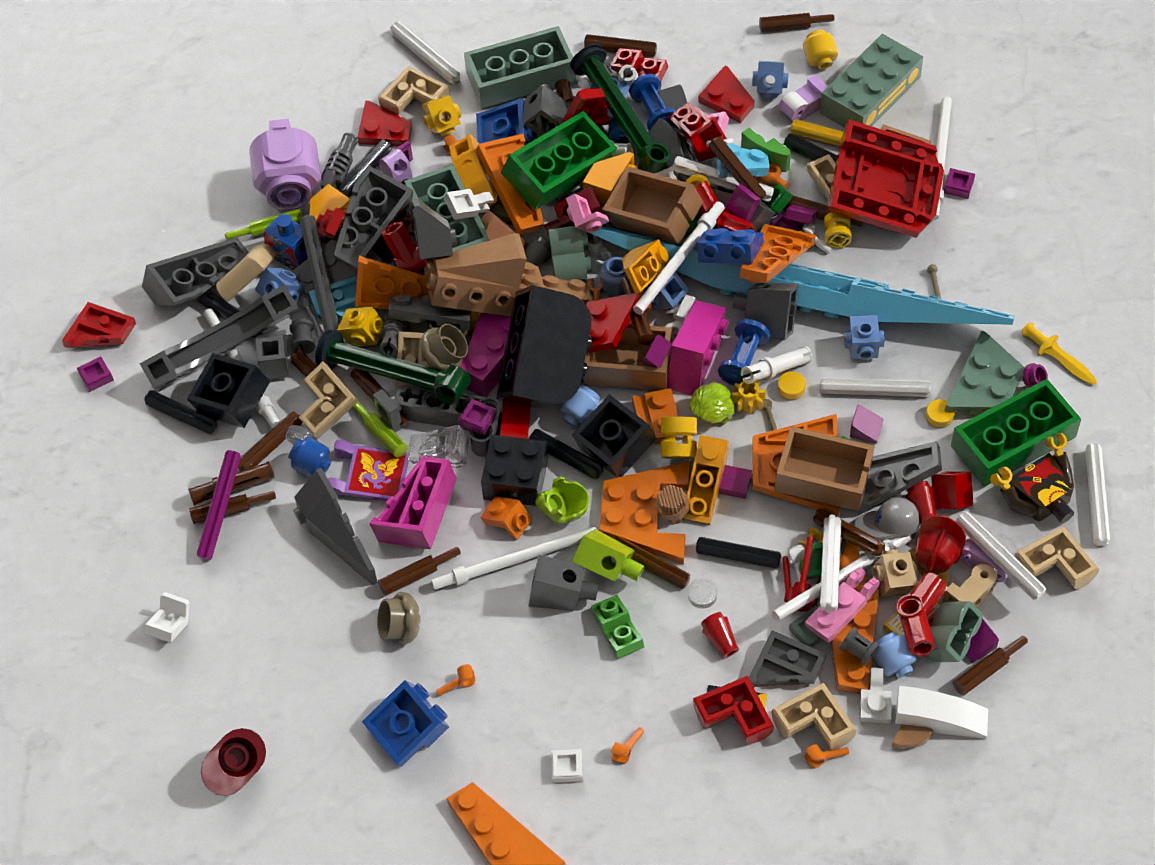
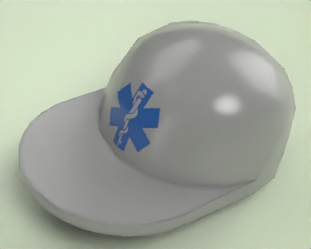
[855,497,919,540]

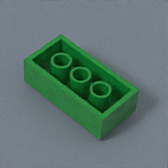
[501,111,617,211]
[951,379,1081,487]

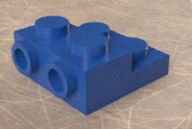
[476,98,537,146]
[697,228,764,265]
[362,680,449,767]

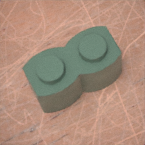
[548,226,592,281]
[927,601,983,662]

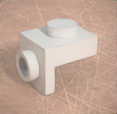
[145,592,189,642]

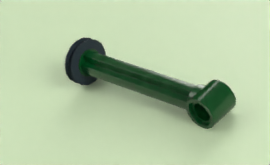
[570,44,670,174]
[315,329,471,405]

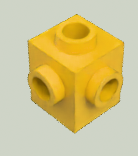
[421,95,461,136]
[337,307,384,347]

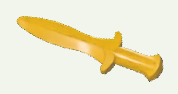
[1022,323,1097,385]

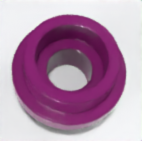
[1022,363,1048,388]

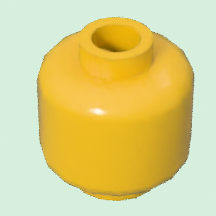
[803,30,838,69]

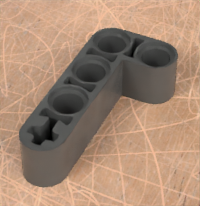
[395,385,501,457]

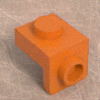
[480,496,532,539]

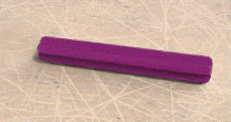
[197,450,241,560]

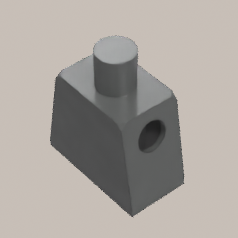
[523,84,569,136]
[732,283,799,341]
[528,555,598,611]

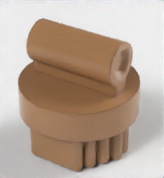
[656,485,689,524]

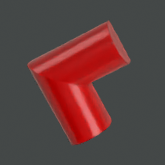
[693,676,774,744]

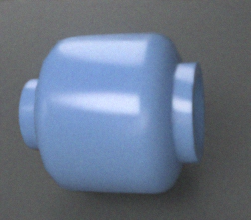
[600,257,632,296]

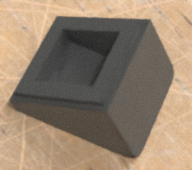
[658,84,688,111]

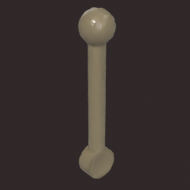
[927,264,941,299]
[762,399,777,431]

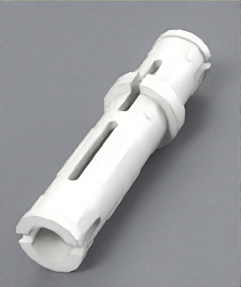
[741,346,813,384]

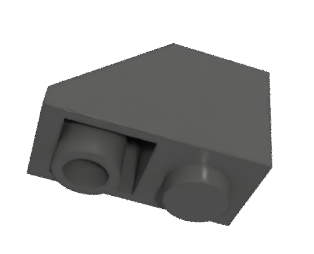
[256,330,290,379]

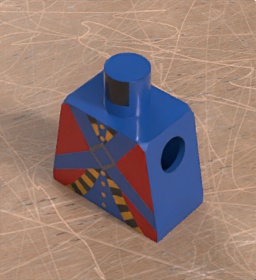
[264,214,308,270]

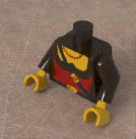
[990,433,1074,524]

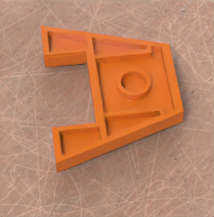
[752,414,840,517]
[599,461,690,564]

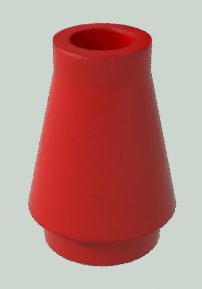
[906,481,937,524]
[701,612,739,658]

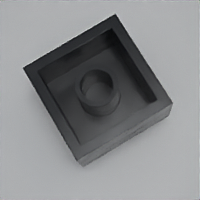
[187,353,270,428]
[572,394,657,478]
[481,434,548,506]

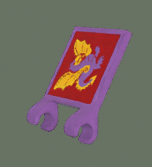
[328,440,410,501]

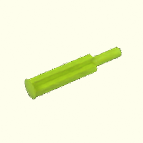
[225,209,303,240]
[352,402,408,458]

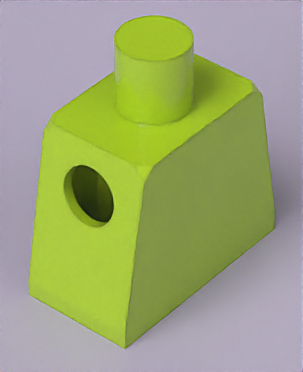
[572,529,645,582]

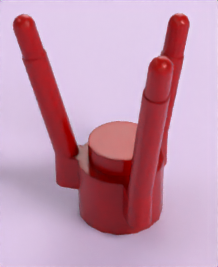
[783,535,821,612]

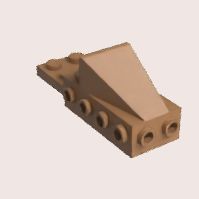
[424,233,593,316]

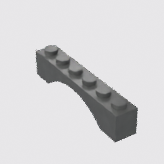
[648,118,776,232]
[139,284,299,390]

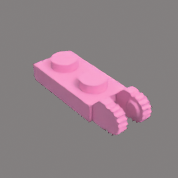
[805,567,880,643]

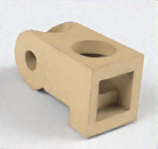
[942,564,997,608]

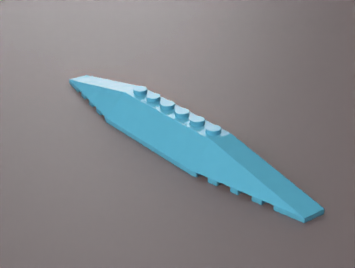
[591,226,1015,325]

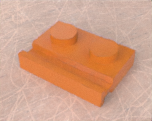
[632,388,682,444]

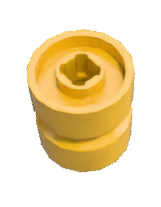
[661,417,697,459]

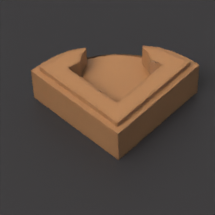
[892,724,933,750]

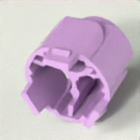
[249,118,321,211]

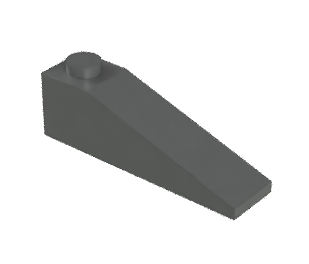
[334,165,414,270]
[410,198,457,259]
[142,237,249,306]
[293,468,378,585]

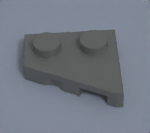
[749,630,827,685]

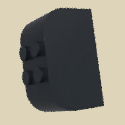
[496,285,592,408]

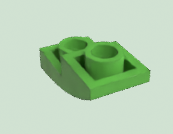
[741,127,791,172]
[591,595,644,659]

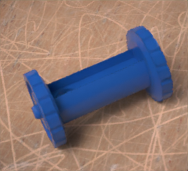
[629,74,675,131]
[718,319,770,386]

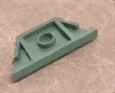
[944,331,1025,414]

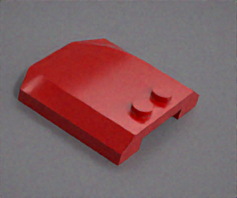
[827,119,944,238]

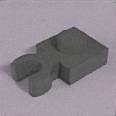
[373,389,401,433]

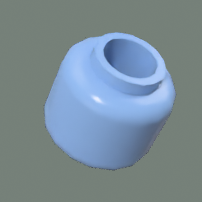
[560,385,600,428]
[873,632,917,679]

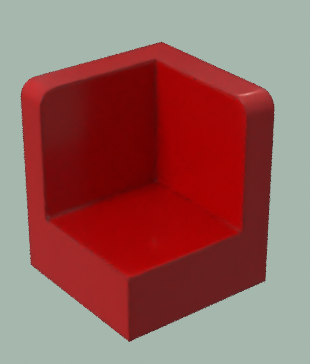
[685,117,727,162]
[931,471,973,509]

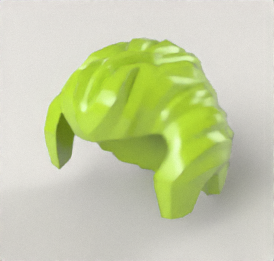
[689,382,734,425]
[536,477,590,525]

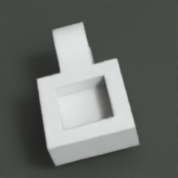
[444,189,494,220]
[665,295,696,334]
[860,668,892,724]

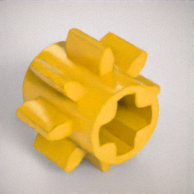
[731,381,766,414]

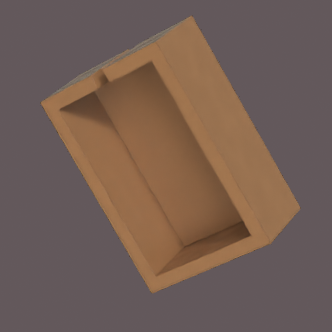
[602,166,703,245]
[584,324,672,391]
[775,426,875,511]

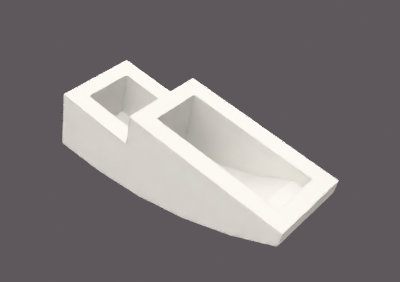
[895,686,988,739]

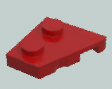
[698,65,755,123]
[562,88,610,126]
[357,100,412,147]
[587,293,640,353]
[62,302,136,348]

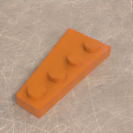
[476,134,544,235]
[739,224,816,284]
[355,256,446,309]
[820,578,879,694]
[447,782,566,865]

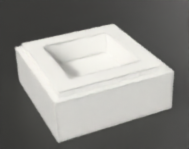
[551,749,583,783]

